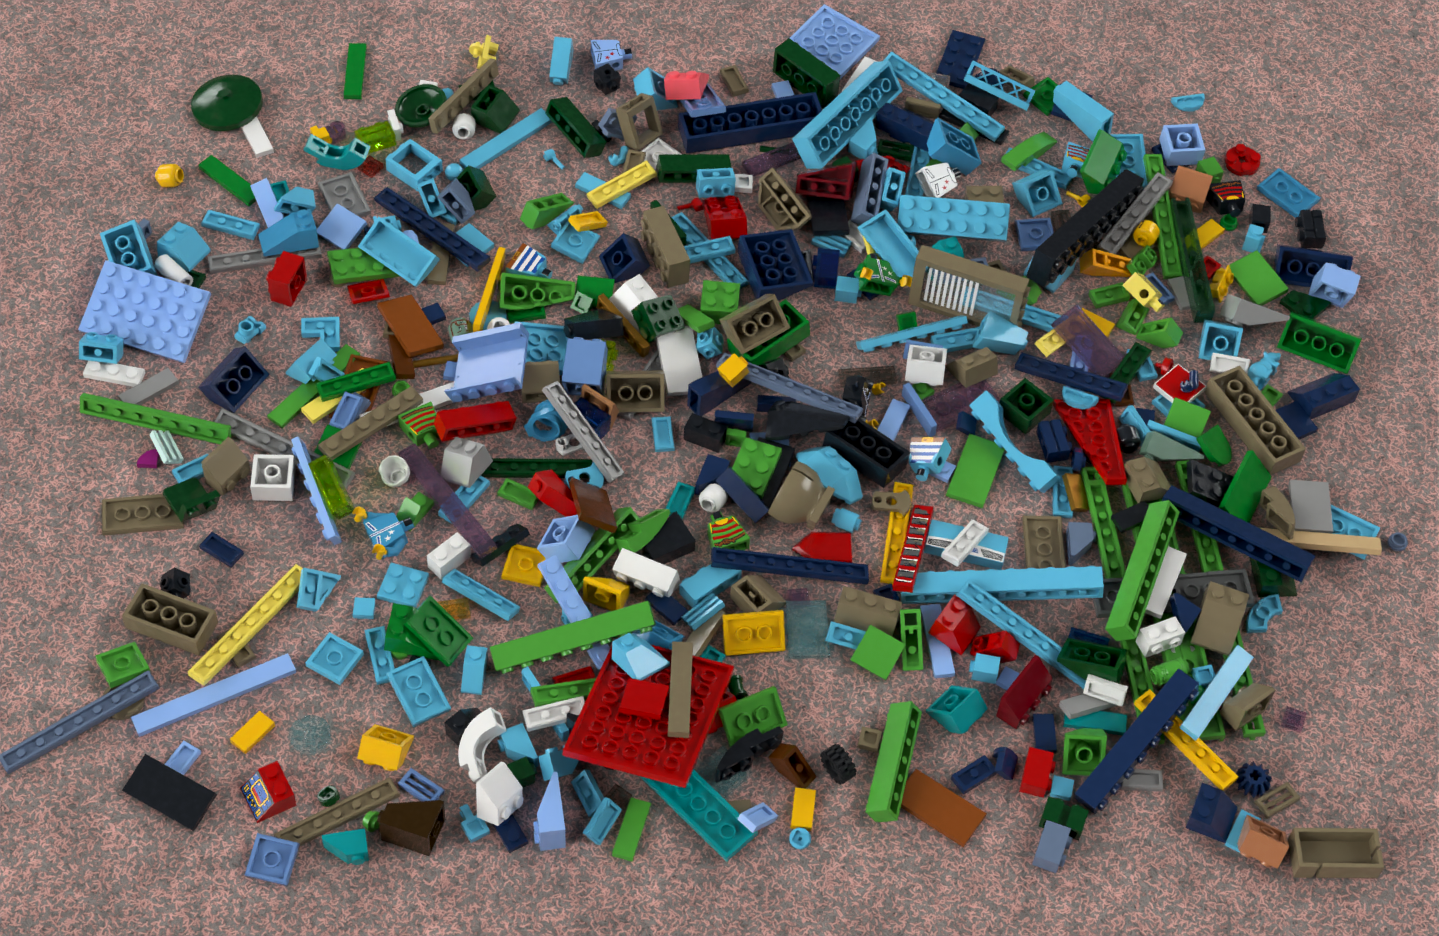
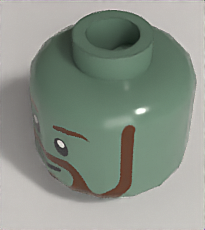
[448,317,473,342]

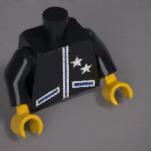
[843,375,886,430]

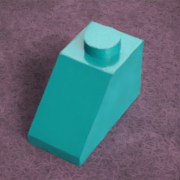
[322,829,369,865]

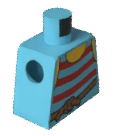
[1061,142,1090,179]

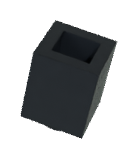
[1249,204,1271,233]

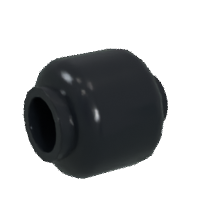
[1116,424,1141,454]

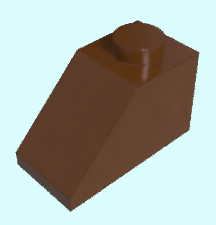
[768,743,817,789]

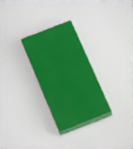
[1219,450,1272,523]

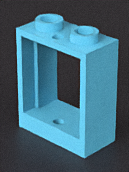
[385,139,443,192]

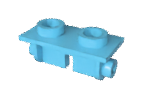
[547,204,583,235]

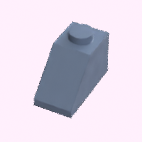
[437,179,475,224]
[1066,522,1096,565]

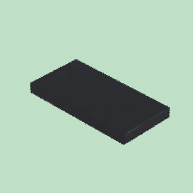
[732,437,795,514]
[122,754,217,831]

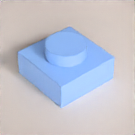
[930,461,956,483]

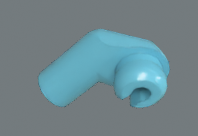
[608,146,629,166]

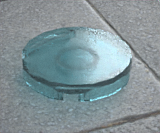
[289,715,332,755]

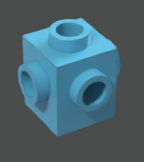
[696,327,724,359]

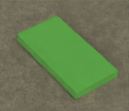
[946,434,1005,508]

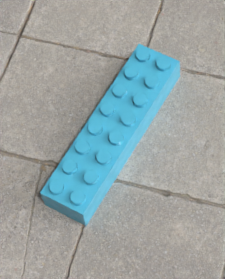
[792,61,903,169]

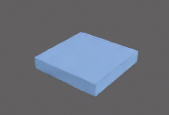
[317,203,367,250]

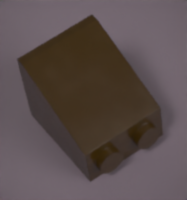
[377,800,446,856]

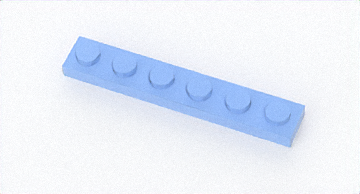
[291,437,342,545]
[537,555,610,671]

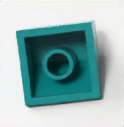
[925,685,988,734]

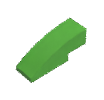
[615,509,670,553]

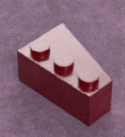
[795,162,856,200]

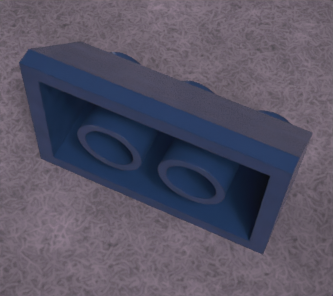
[198,346,269,413]
[1287,373,1360,419]

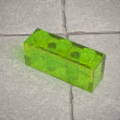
[308,455,355,520]

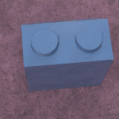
[562,337,608,396]

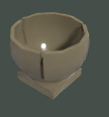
[768,461,835,530]

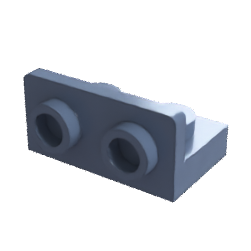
[598,108,638,140]

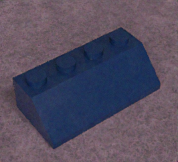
[876,102,934,152]
[1274,244,1353,287]

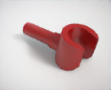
[677,198,704,212]

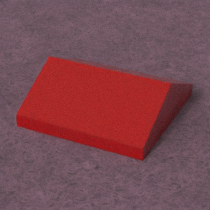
[347,279,390,305]

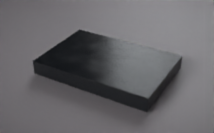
[807,197,850,236]

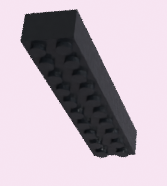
[1026,169,1144,288]

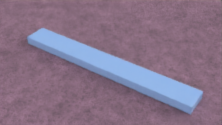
[131,653,296,737]

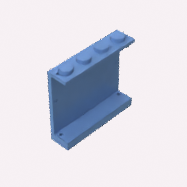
[444,322,529,403]

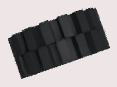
[820,744,857,785]

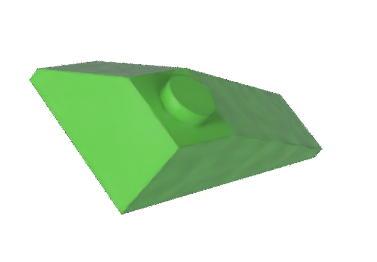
[497,272,575,311]

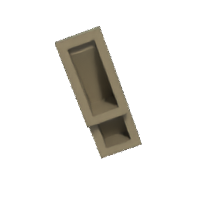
[1260,486,1295,540]

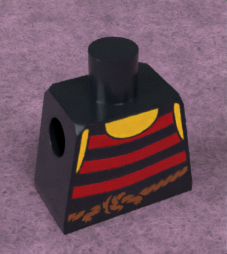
[1206,180,1245,218]

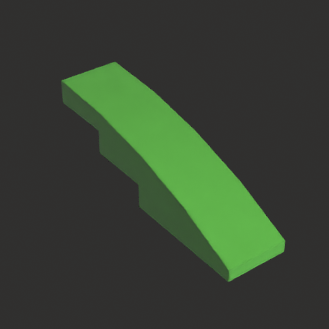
[1001,132,1057,171]

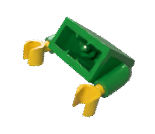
[854,253,913,296]

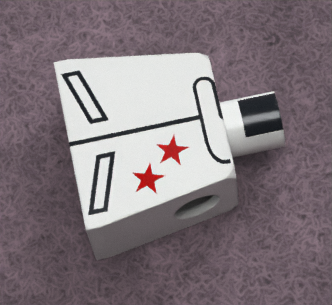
[915,163,961,198]

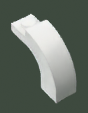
[458,707,507,783]

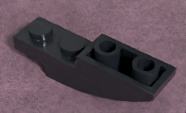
[715,726,784,783]

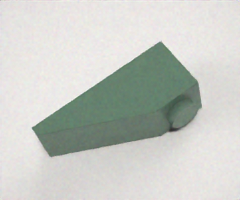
[1139,431,1204,462]

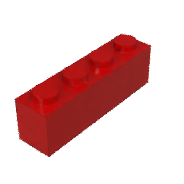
[434,401,517,442]

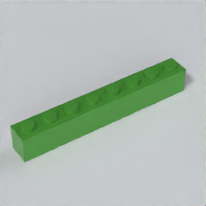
[1105,500,1180,641]
[490,601,656,674]

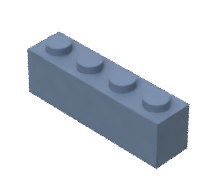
[851,152,889,225]

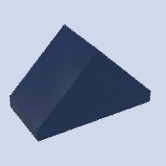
[1169,593,1202,633]

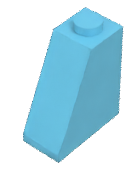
[549,37,574,85]
[972,311,1028,355]

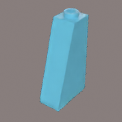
[1053,81,1114,142]

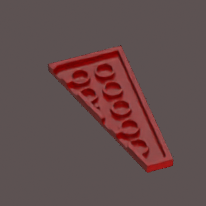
[1053,399,1127,485]

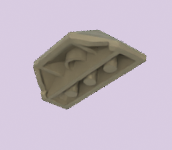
[758,167,812,231]

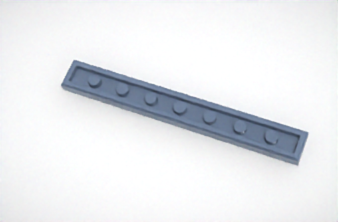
[716,353,863,423]
[0,670,160,774]

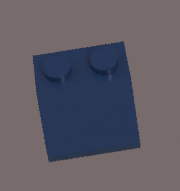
[599,233,650,283]
[1185,783,1238,843]

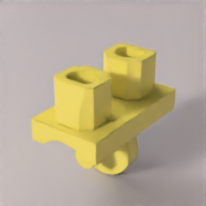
[469,35,499,69]

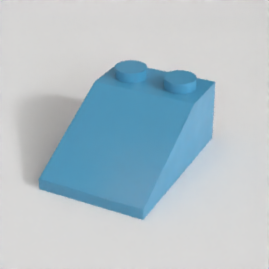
[258,209,319,257]

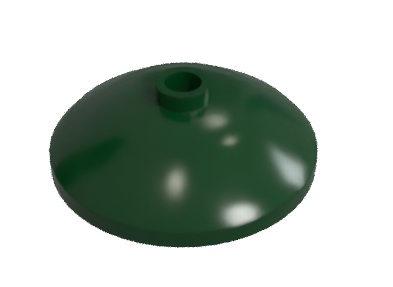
[395,84,447,128]

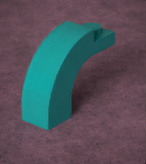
[303,134,371,170]

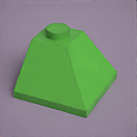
[1062,728,1107,776]

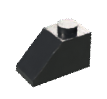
[444,708,482,746]

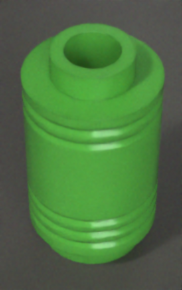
[1149,657,1189,686]

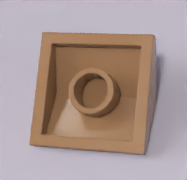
[579,384,619,430]

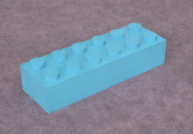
[898,195,1010,242]

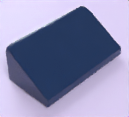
[757,395,796,412]

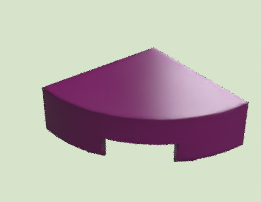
[137,449,160,469]

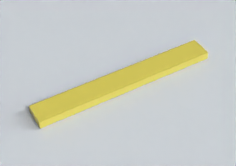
[188,564,303,686]

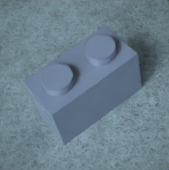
[1032,820,1073,873]

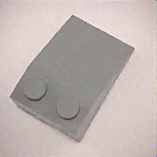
[1220,294,1290,327]

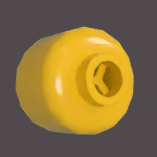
[155,164,184,188]
[1133,220,1160,247]

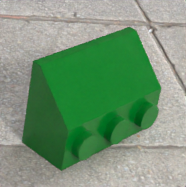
[1080,129,1127,194]

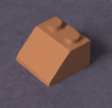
[1169,166,1213,214]
[1237,815,1289,869]

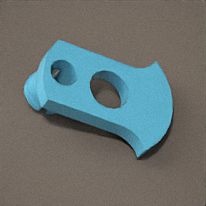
[564,462,604,490]

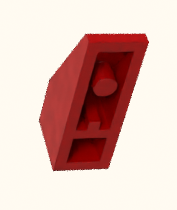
[528,469,577,517]

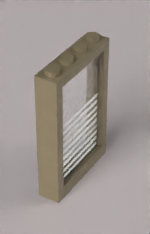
[908,245,1031,328]

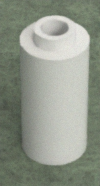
[154,254,193,286]

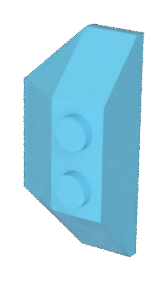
[796,446,863,505]

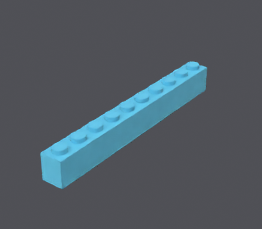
[901,566,1104,604]

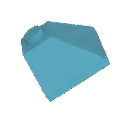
[612,633,670,680]

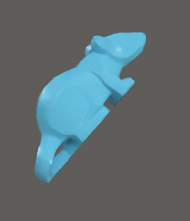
[1248,351,1281,391]

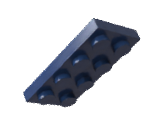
[934,30,985,89]

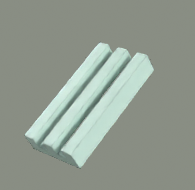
[150,430,183,464]

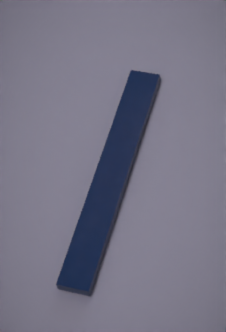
[374,187,491,272]
[711,547,869,585]

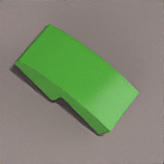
[1126,245,1158,275]

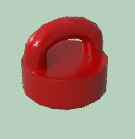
[1154,357,1174,376]

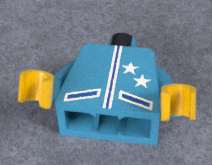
[352,506,415,560]

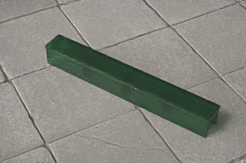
[1170,198,1215,323]

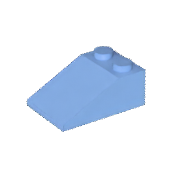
[533,772,566,851]

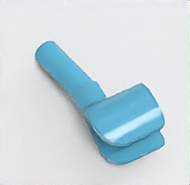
[543,149,565,169]

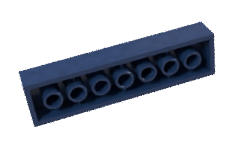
[678,92,822,154]

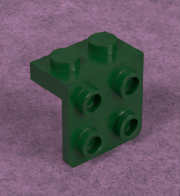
[631,295,685,344]
[163,478,220,522]

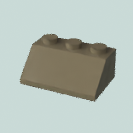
[719,294,790,354]
[606,370,665,412]
[834,586,902,637]

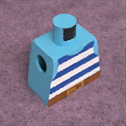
[506,243,553,279]
[909,437,952,481]

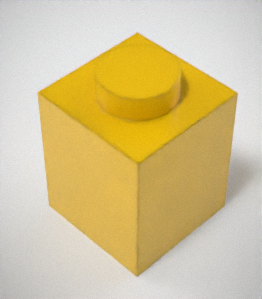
[717,353,749,388]

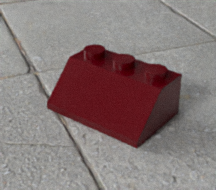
[996,655,1053,730]

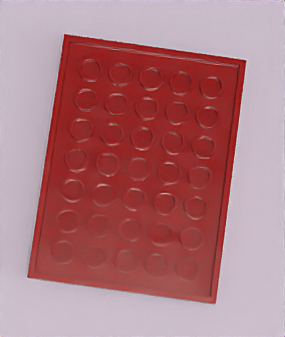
[562,637,734,788]

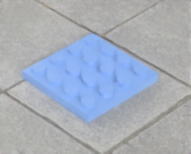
[790,4,880,79]

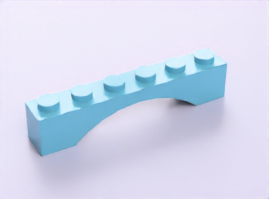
[969,390,1061,493]

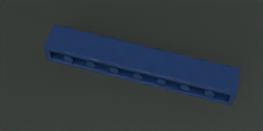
[1162,485,1315,582]
[1075,668,1199,814]

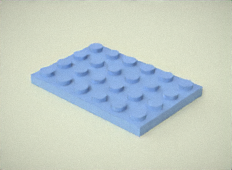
[78,260,211,363]

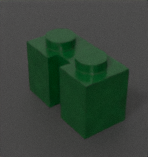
[1039,796,1089,841]

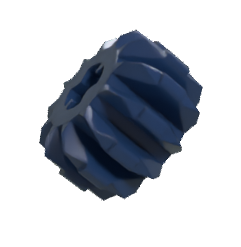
[1235,761,1272,798]

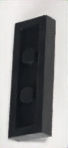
[470,524,530,567]

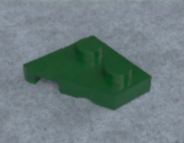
[1280,290,1331,320]

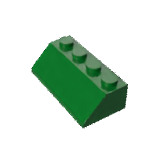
[1277,311,1362,374]

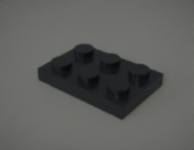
[1186,459,1234,507]

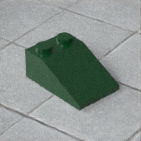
[1057,638,1127,684]

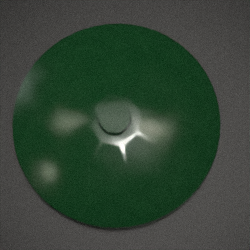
[191,75,263,131]

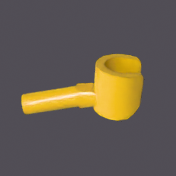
[1066,191,1091,207]

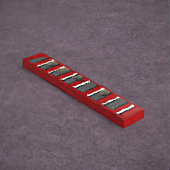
[892,505,934,593]

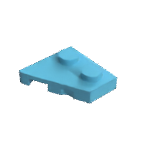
[297,568,341,611]

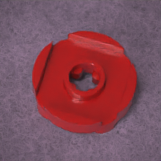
[1224,144,1261,176]

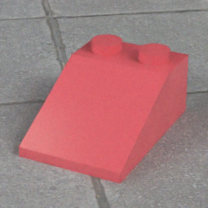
[664,71,709,100]

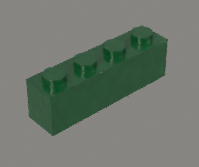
[545,97,606,158]
[656,154,732,183]

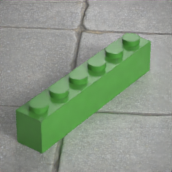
[544,507,639,603]
[865,701,922,822]

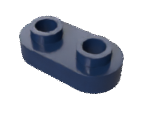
[1071,447,1086,471]

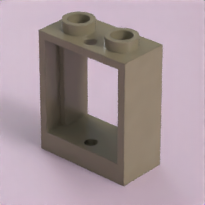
[616,93,663,150]

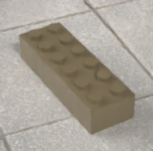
[1204,365,1306,475]

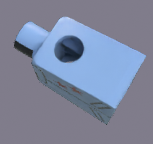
[591,40,632,71]

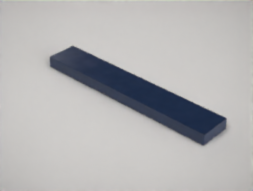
[1015,352,1128,402]

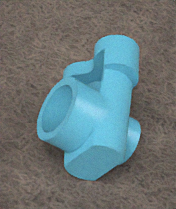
[234,316,266,344]

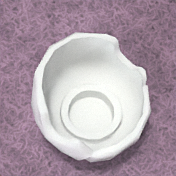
[379,455,410,488]

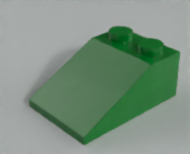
[384,603,440,661]

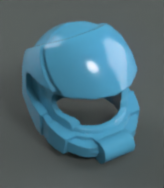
[524,400,568,442]

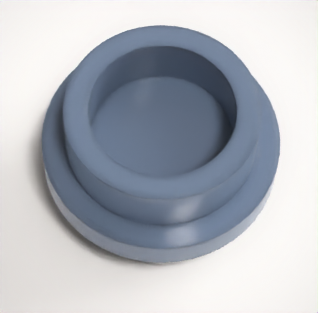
[1388,532,1408,551]

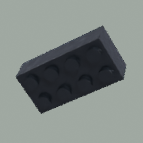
[822,418,911,488]

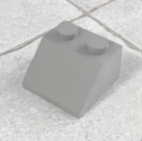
[440,437,493,488]

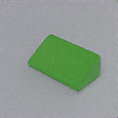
[1115,298,1150,335]

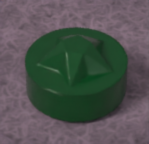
[317,786,340,807]

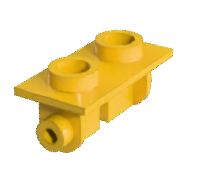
[1206,265,1234,303]

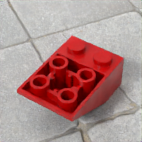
[702,195,747,240]

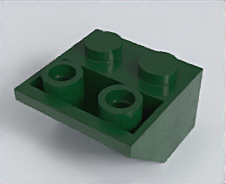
[471,84,520,134]

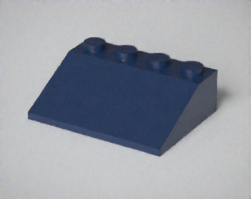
[737,229,814,301]

